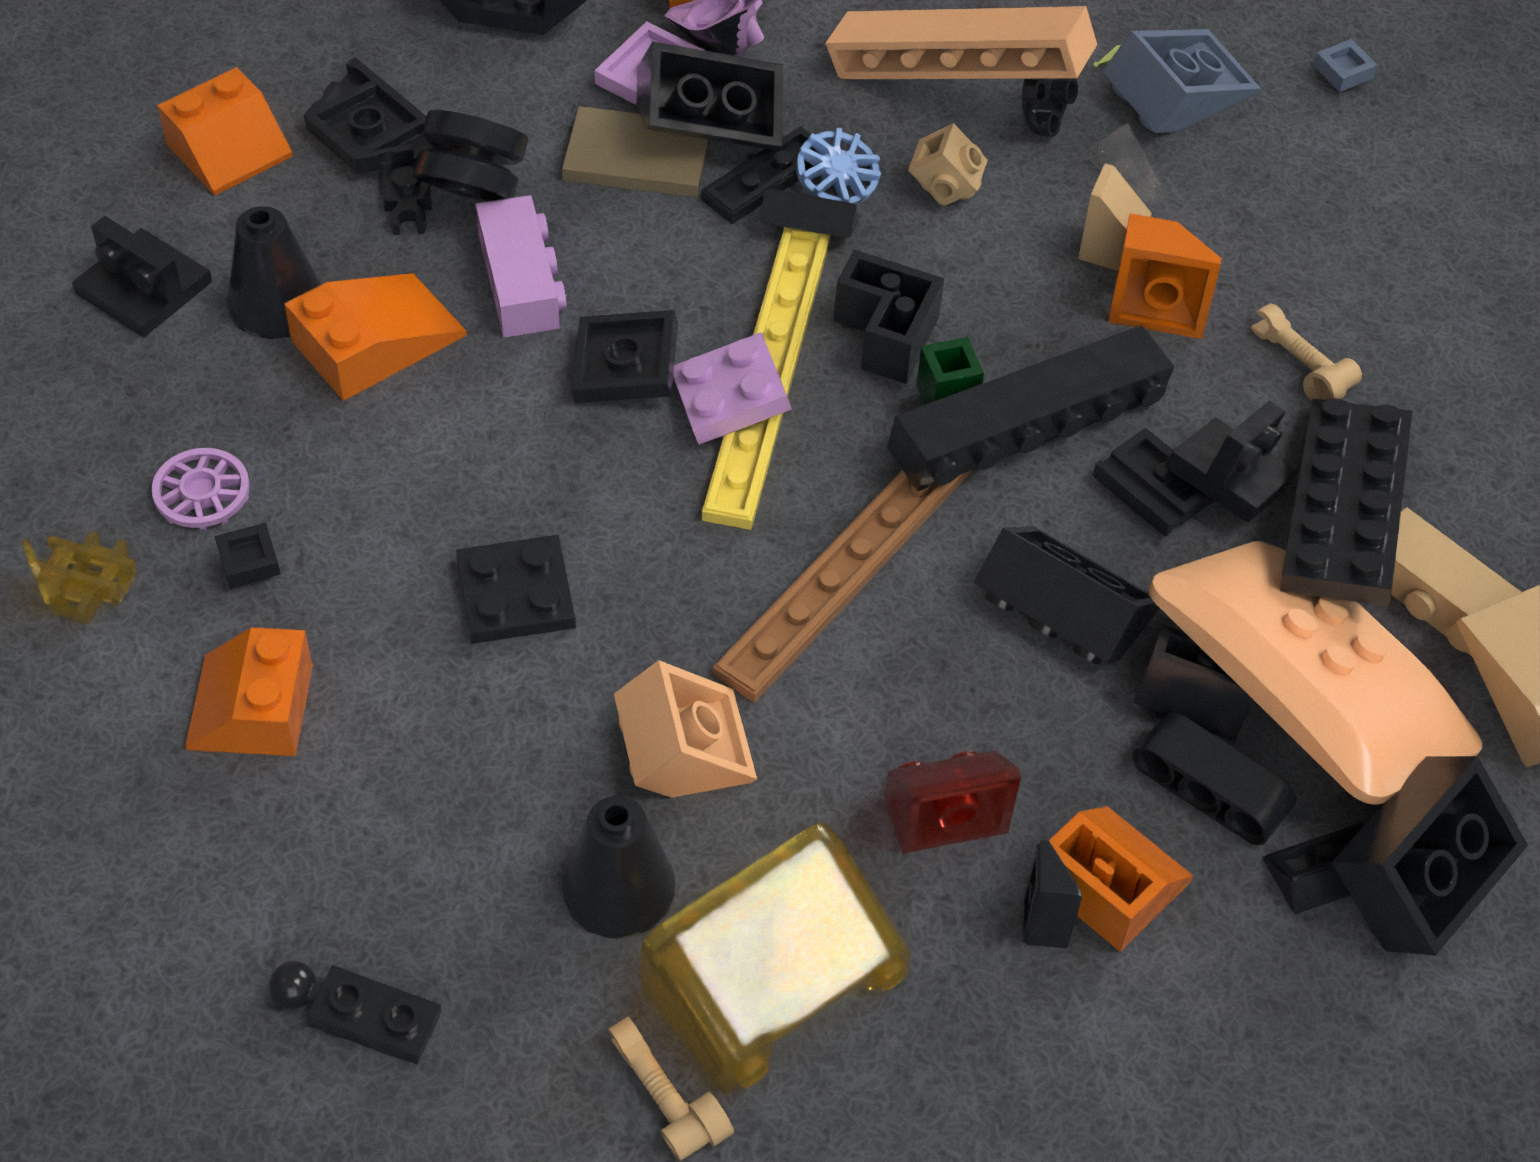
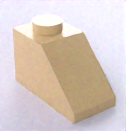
[1078,163,1152,271]

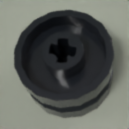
[412,110,529,201]

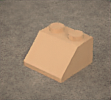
[614,660,757,798]

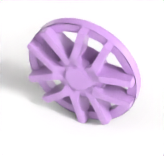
[152,448,250,530]

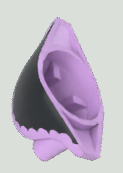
[665,0,764,57]

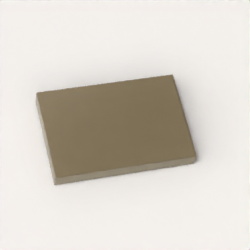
[562,106,711,197]

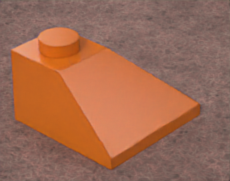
[1108,213,1222,339]

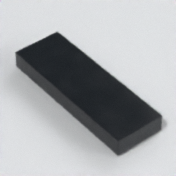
[701,126,820,224]

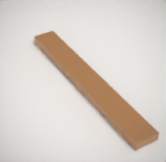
[713,469,973,703]

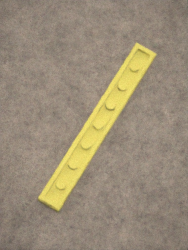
[702,227,830,530]

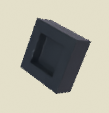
[214,523,281,588]

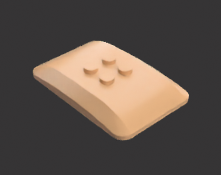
[1148,541,1482,805]

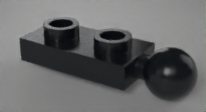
[269,961,441,1065]

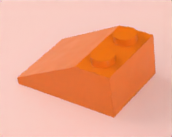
[284,273,467,401]

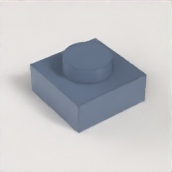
[1313,39,1378,92]

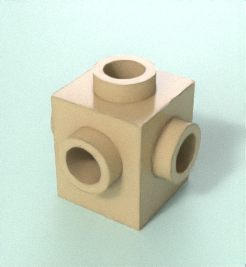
[908,123,988,206]

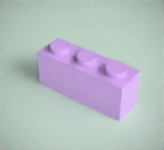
[475,195,567,338]

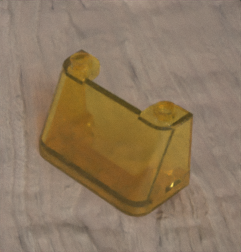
[640,822,911,1095]

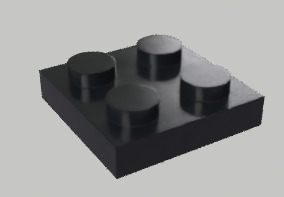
[571,310,678,403]
[456,534,576,644]

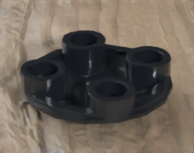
[1022,78,1078,137]

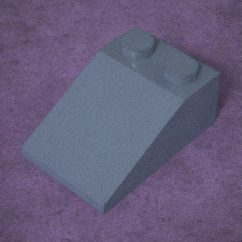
[1102,29,1261,133]

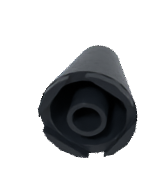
[227,206,321,339]
[562,796,676,938]

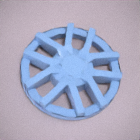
[796,128,881,205]

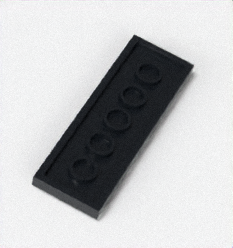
[1280,398,1413,606]

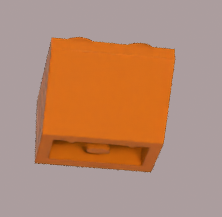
[1048,806,1194,952]

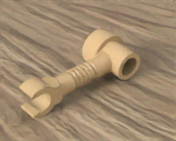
[1251,303,1362,400]
[608,1017,734,1162]

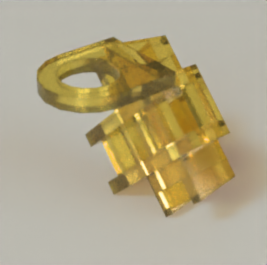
[20,531,137,624]

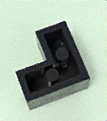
[833,250,944,384]

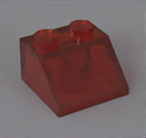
[885,750,1021,854]

